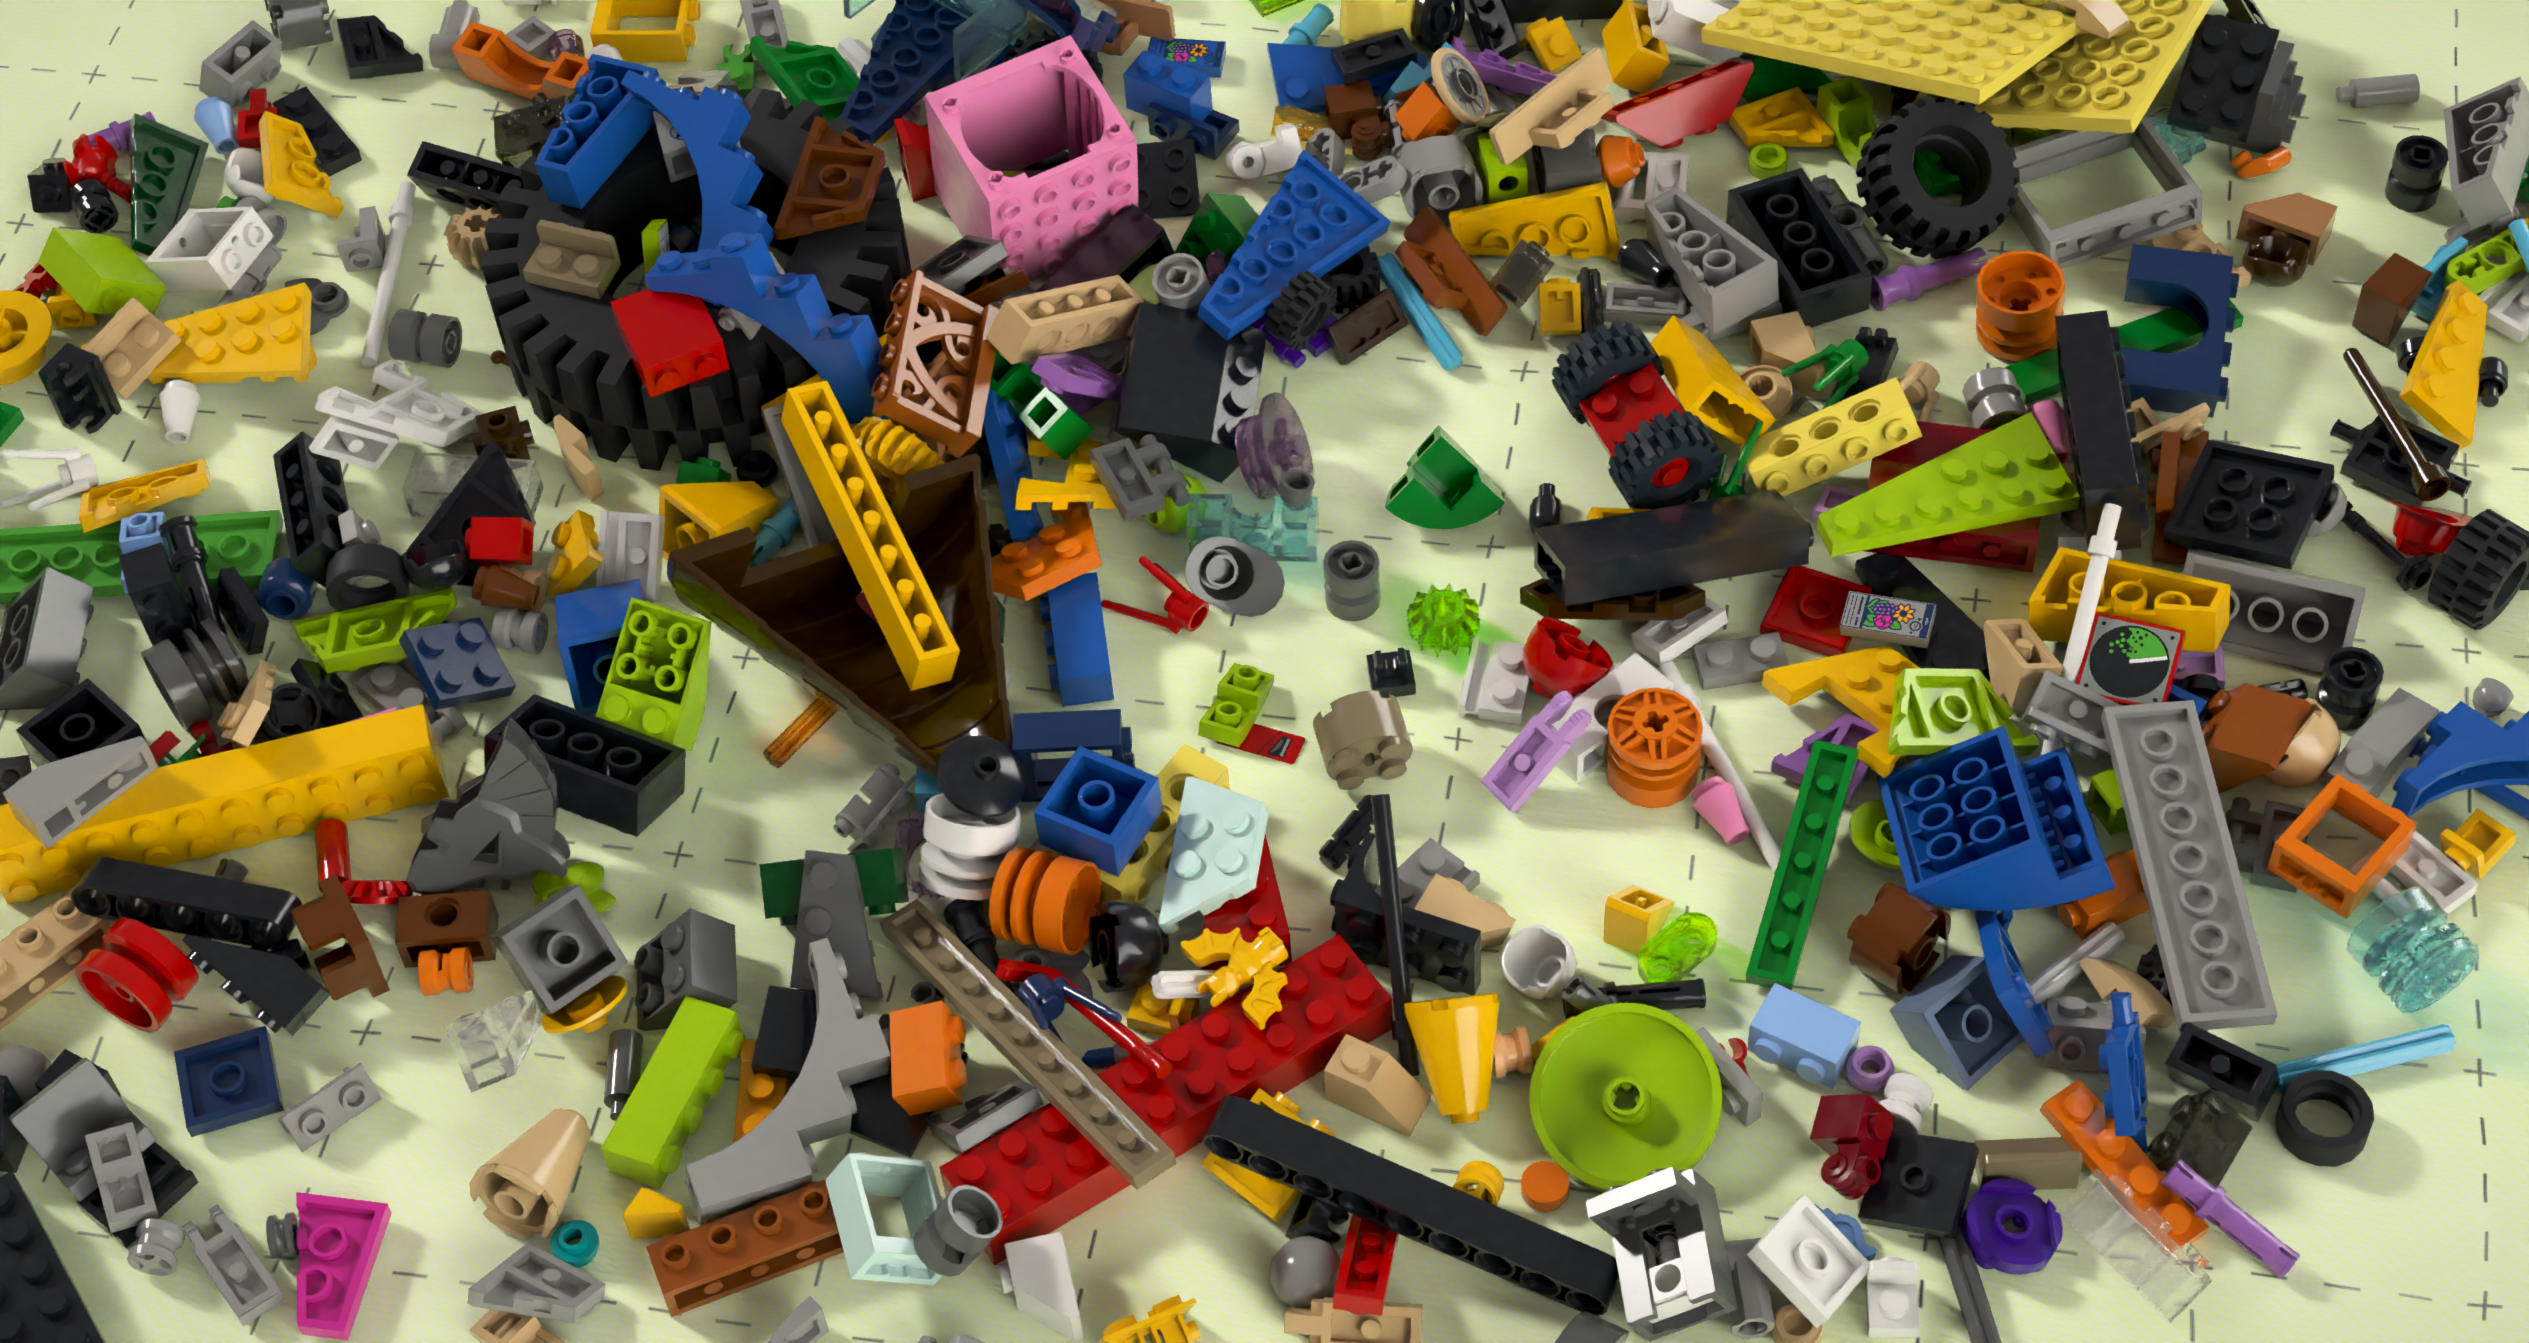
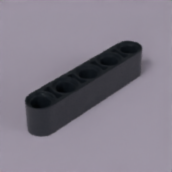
[71,857,302,950]

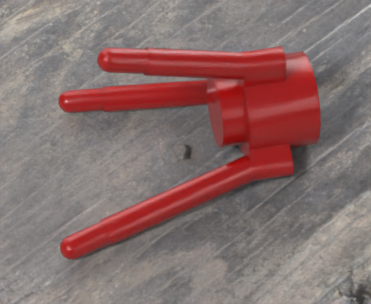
[1101,556,1209,635]

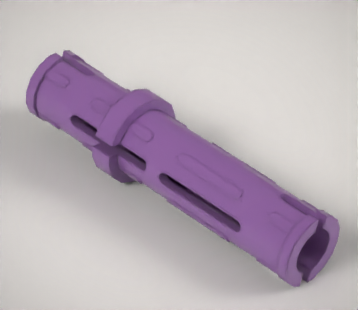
[2161,1159,2300,1279]

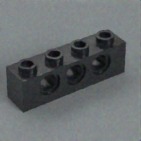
[407,141,524,211]
[273,431,349,588]

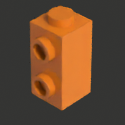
[2057,849,2149,941]

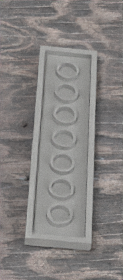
[2101,700,2278,1032]

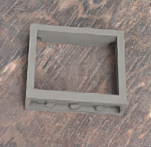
[2010,115,2202,269]

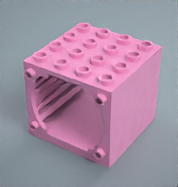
[925,35,1139,281]

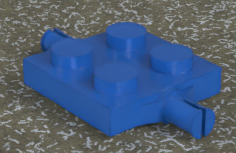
[2099,992,2149,1153]

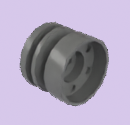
[141,617,248,731]

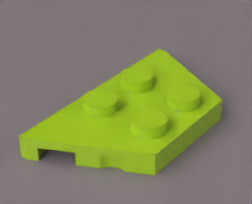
[293,588,458,674]
[1888,668,2040,755]

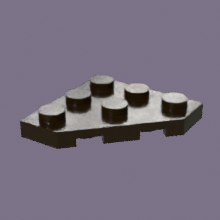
[1520,578,1705,621]

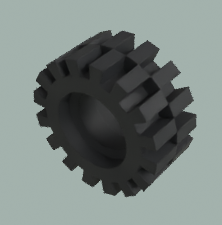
[1320,245,1380,314]
[1265,270,1337,350]

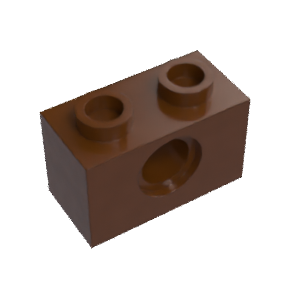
[395,889,499,968]

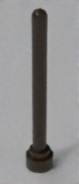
[2343,348,2451,501]

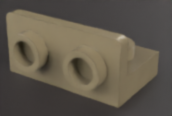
[522,220,621,299]

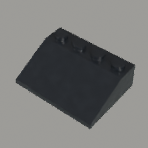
[1114,303,1267,483]

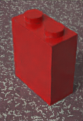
[610,288,730,398]

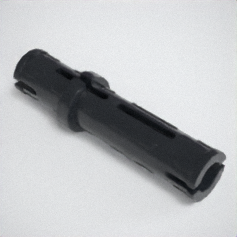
[1562,978,1706,1019]

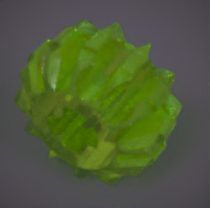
[1407,582,1480,658]

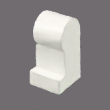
[1226,123,1302,179]

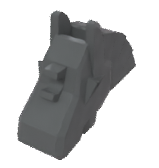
[406,717,571,894]

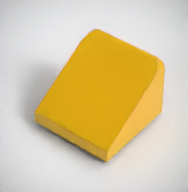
[623,1187,690,1239]

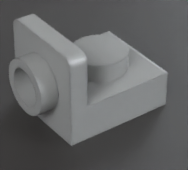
[337,206,385,272]

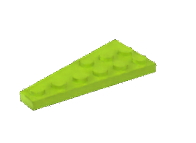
[1816,412,2080,557]

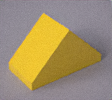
[1603,885,1675,958]

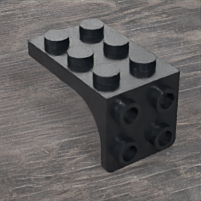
[2167,14,2280,143]
[1330,832,1481,995]

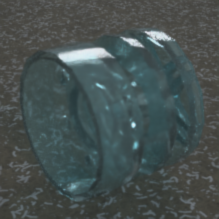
[2347,887,2480,1013]

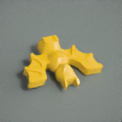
[1180,927,1289,1030]

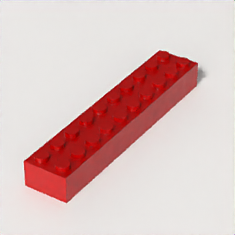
[939,934,1393,1266]

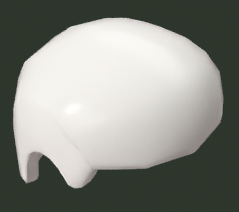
[224,147,276,204]
[1501,925,1578,1000]

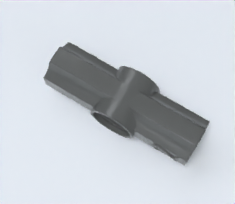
[1812,174,1888,275]

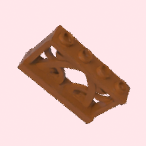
[871,269,1000,458]

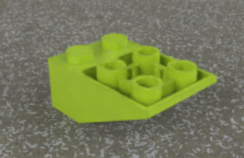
[596,597,712,751]

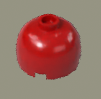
[1522,617,1613,700]

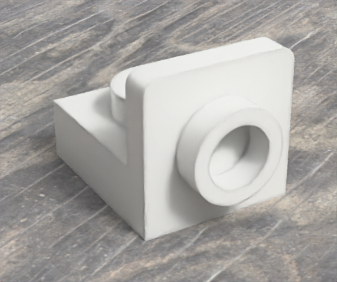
[1865,1257,1920,1338]

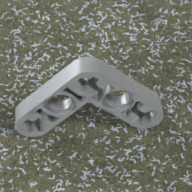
[1305,127,1408,204]

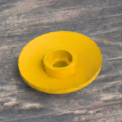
[541,976,627,1034]

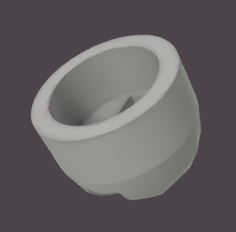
[2472,677,2514,717]

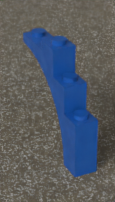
[621,70,775,310]
[644,232,902,424]
[2391,701,2529,818]

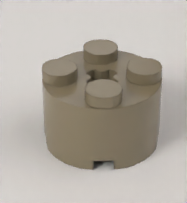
[1313,690,1413,790]

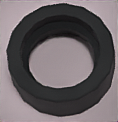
[326,543,409,612]
[2275,1070,2375,1167]

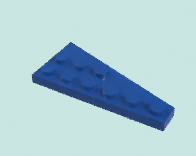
[1197,149,1391,340]

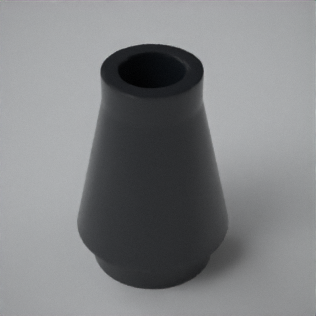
[1617,238,1674,288]

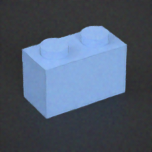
[1747,983,1861,1089]

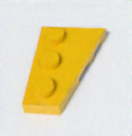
[259,111,344,219]
[79,458,210,533]

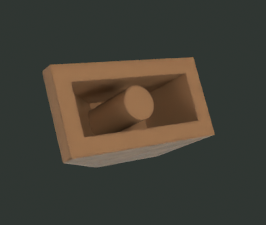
[2236,193,2338,266]

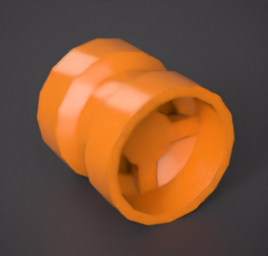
[418,947,474,996]

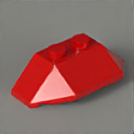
[1601,57,1754,149]

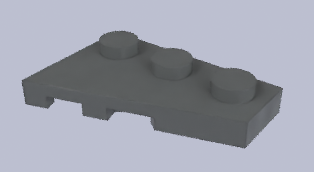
[790,850,884,999]

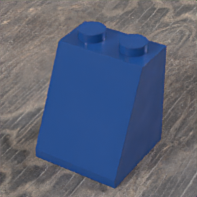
[555,578,645,714]

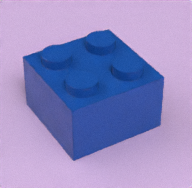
[1033,746,1163,877]

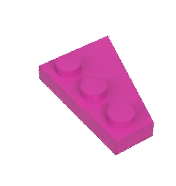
[296,1192,392,1341]

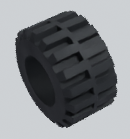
[2428,509,2529,631]

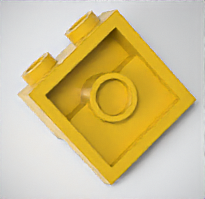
[1201,1088,1337,1224]

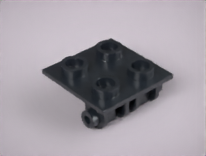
[1137,139,1200,219]

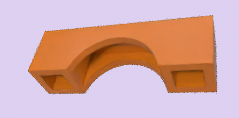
[451,21,589,103]

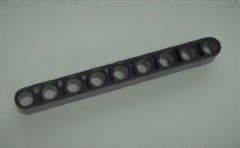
[1203,1095,1619,1316]

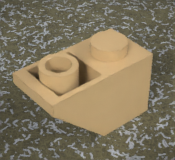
[1749,311,1827,399]
[1414,873,1516,949]

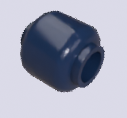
[257,557,318,620]

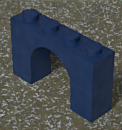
[2119,244,2239,418]

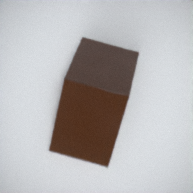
[2352,253,2432,346]

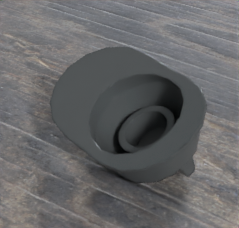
[1184,536,1285,617]

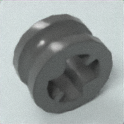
[266,1212,299,1259]

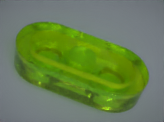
[1638,912,1717,983]

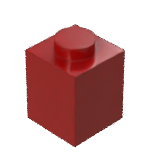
[465,517,534,565]

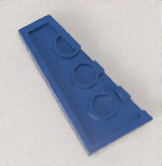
[1267,43,1431,118]
[983,388,1044,542]

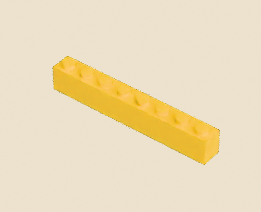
[781,380,960,691]

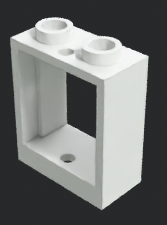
[145,206,274,292]

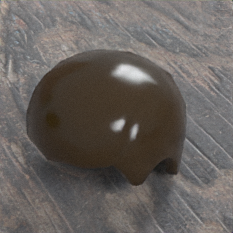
[2242,235,2310,287]

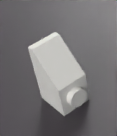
[309,415,399,470]
[998,1231,1084,1341]

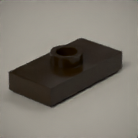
[1322,288,1409,365]

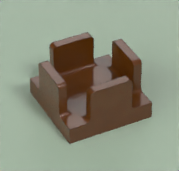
[291,874,390,1000]

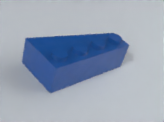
[535,54,660,209]

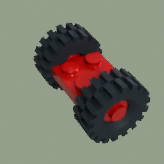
[1552,321,1723,509]

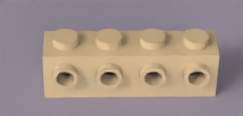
[0,887,111,1030]

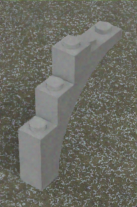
[685,938,891,1226]

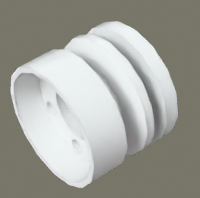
[919,793,1021,900]

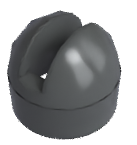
[1279,469,1315,507]

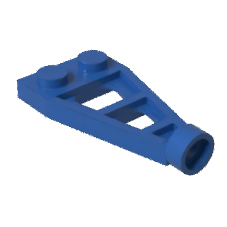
[1973,910,2054,1058]

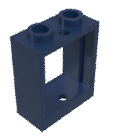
[1012,709,1135,802]

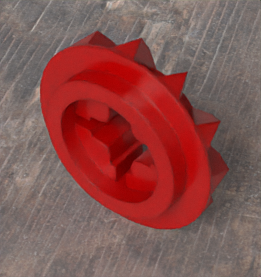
[341,880,413,904]

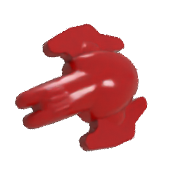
[63,134,131,208]

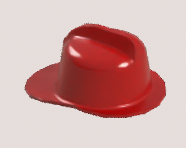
[2390,501,2473,557]

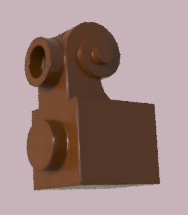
[1324,80,1391,160]

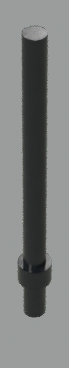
[1371,794,1420,1077]

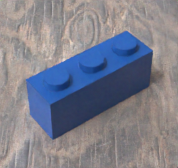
[1039,572,1114,707]

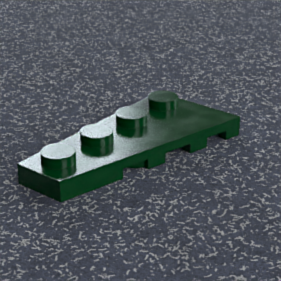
[130,113,209,256]

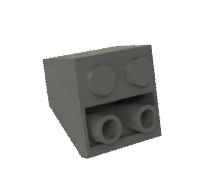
[634,908,738,1031]

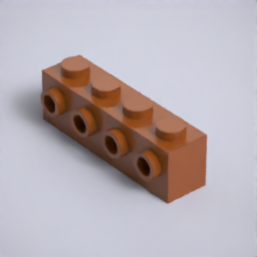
[646,1179,844,1317]

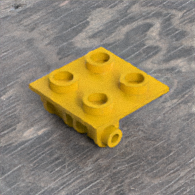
[1099,1295,1201,1343]

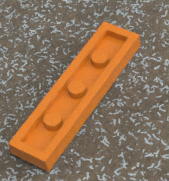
[2040,1078,2209,1260]

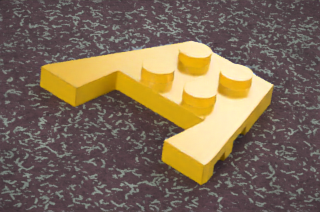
[1015,431,1152,510]
[1762,644,1920,778]

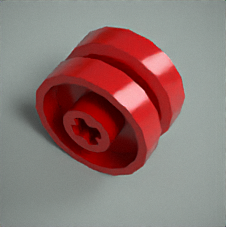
[75,917,199,1033]

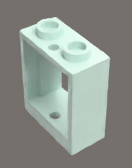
[825,1152,943,1285]

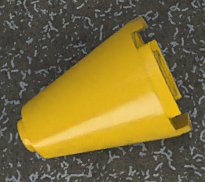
[1404,993,1500,1124]

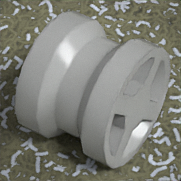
[127,1218,186,1276]

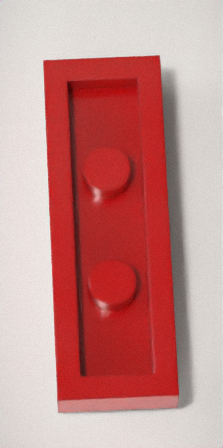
[1333,1214,1399,1316]

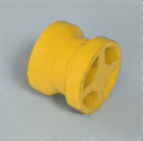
[1453,1161,1504,1206]

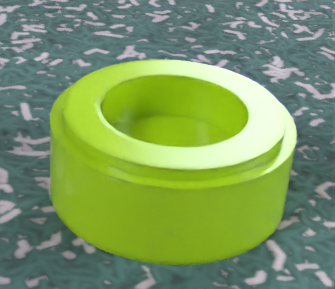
[1748,143,1788,180]

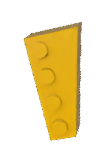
[2029,547,2231,653]

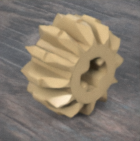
[446,204,502,271]

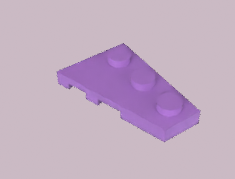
[1451,36,1558,96]
[1031,351,1124,401]

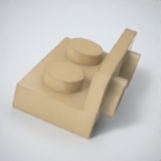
[83,298,182,399]

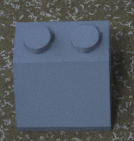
[1889,955,2024,1090]

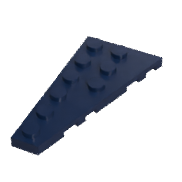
[840,0,1003,145]

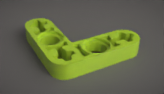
[2443,224,2529,294]

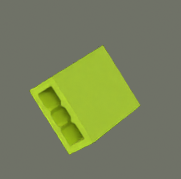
[38,228,167,316]

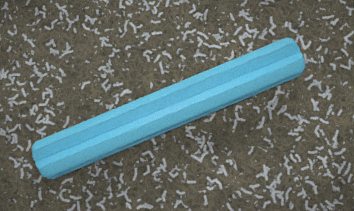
[1377,253,1463,371]
[2276,1024,2456,1092]

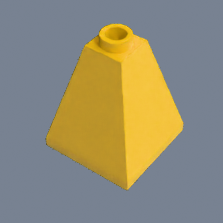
[659,481,778,560]

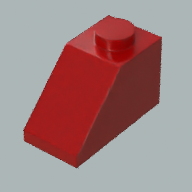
[894,118,937,202]

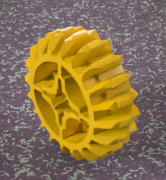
[852,416,945,502]

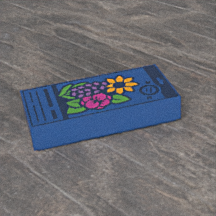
[1147,37,1226,78]

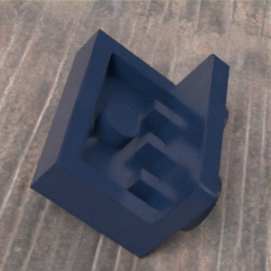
[1147,102,1240,160]

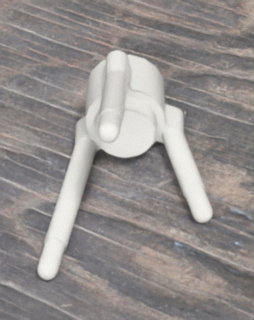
[0,447,99,511]

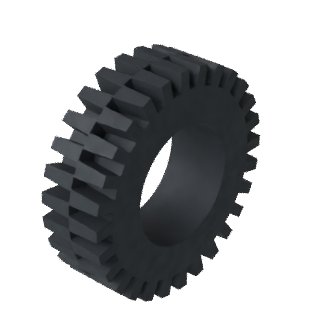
[481,85,912,471]

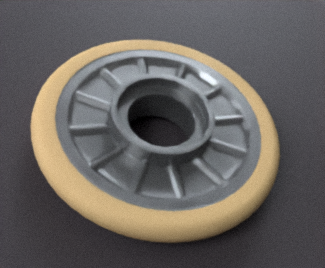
[1431,47,1489,126]

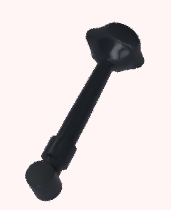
[2341,500,2432,591]

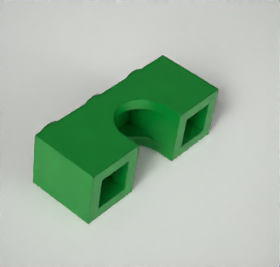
[990,349,1094,460]

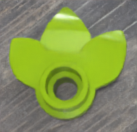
[532,862,616,914]

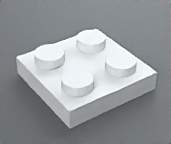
[1747,1194,1869,1328]

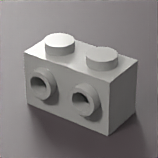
[199,20,282,109]

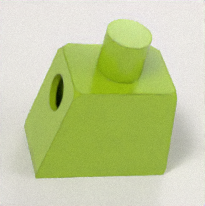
[1475,132,1529,205]

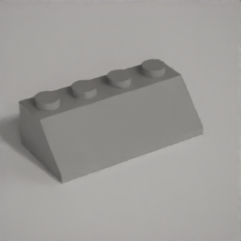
[2183,548,2366,673]

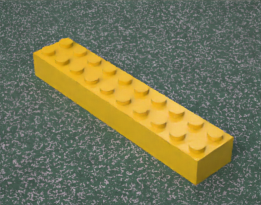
[0,704,449,904]

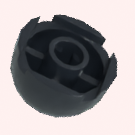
[1089,900,1169,993]

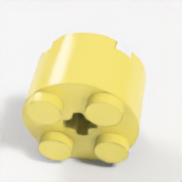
[1339,0,1418,45]

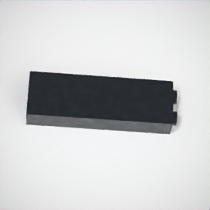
[1534,489,1814,606]

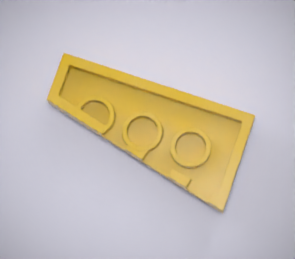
[1449,181,1621,261]
[2399,280,2488,450]

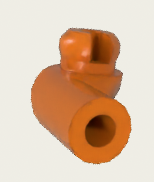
[2231,146,2292,179]

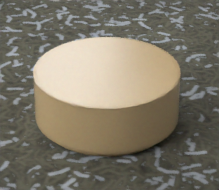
[1771,1302,1823,1343]

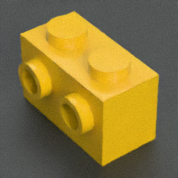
[1602,0,1670,94]

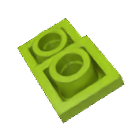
[1198,663,1275,748]

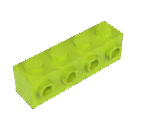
[601,995,745,1189]

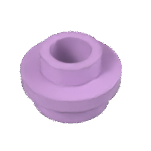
[1846,1045,1895,1092]

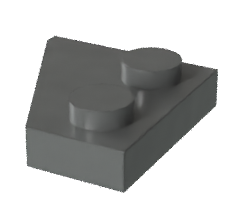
[925,1079,1044,1153]

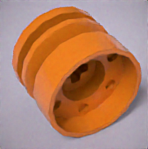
[1976,250,2065,362]
[1606,688,1703,808]
[989,846,1101,956]

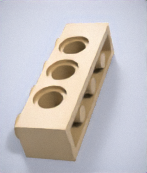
[986,275,1144,365]

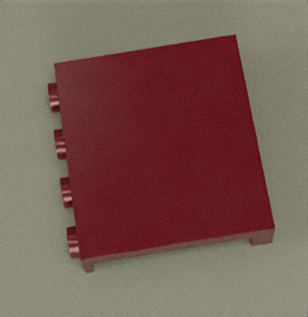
[1865,421,2049,573]

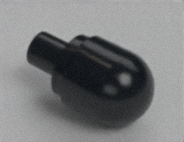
[2478,356,2508,407]
[1529,483,1563,534]

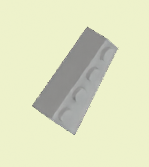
[2444,76,2529,229]
[1645,187,1779,334]

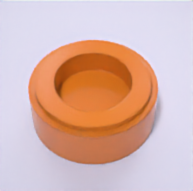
[1521,1161,1569,1212]

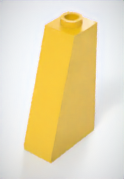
[1650,315,1776,445]

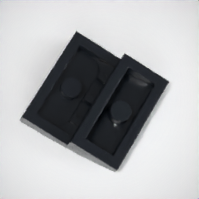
[752,986,864,1079]

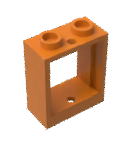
[2267,774,2417,919]

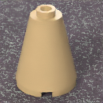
[469,1109,591,1240]

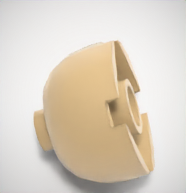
[2262,698,2341,789]

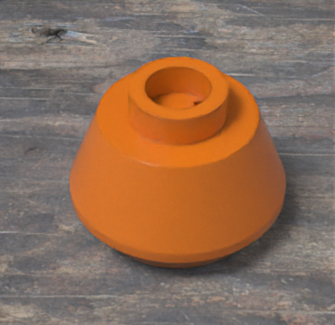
[1596,135,1645,188]

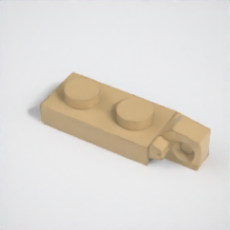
[1284,1297,1423,1343]

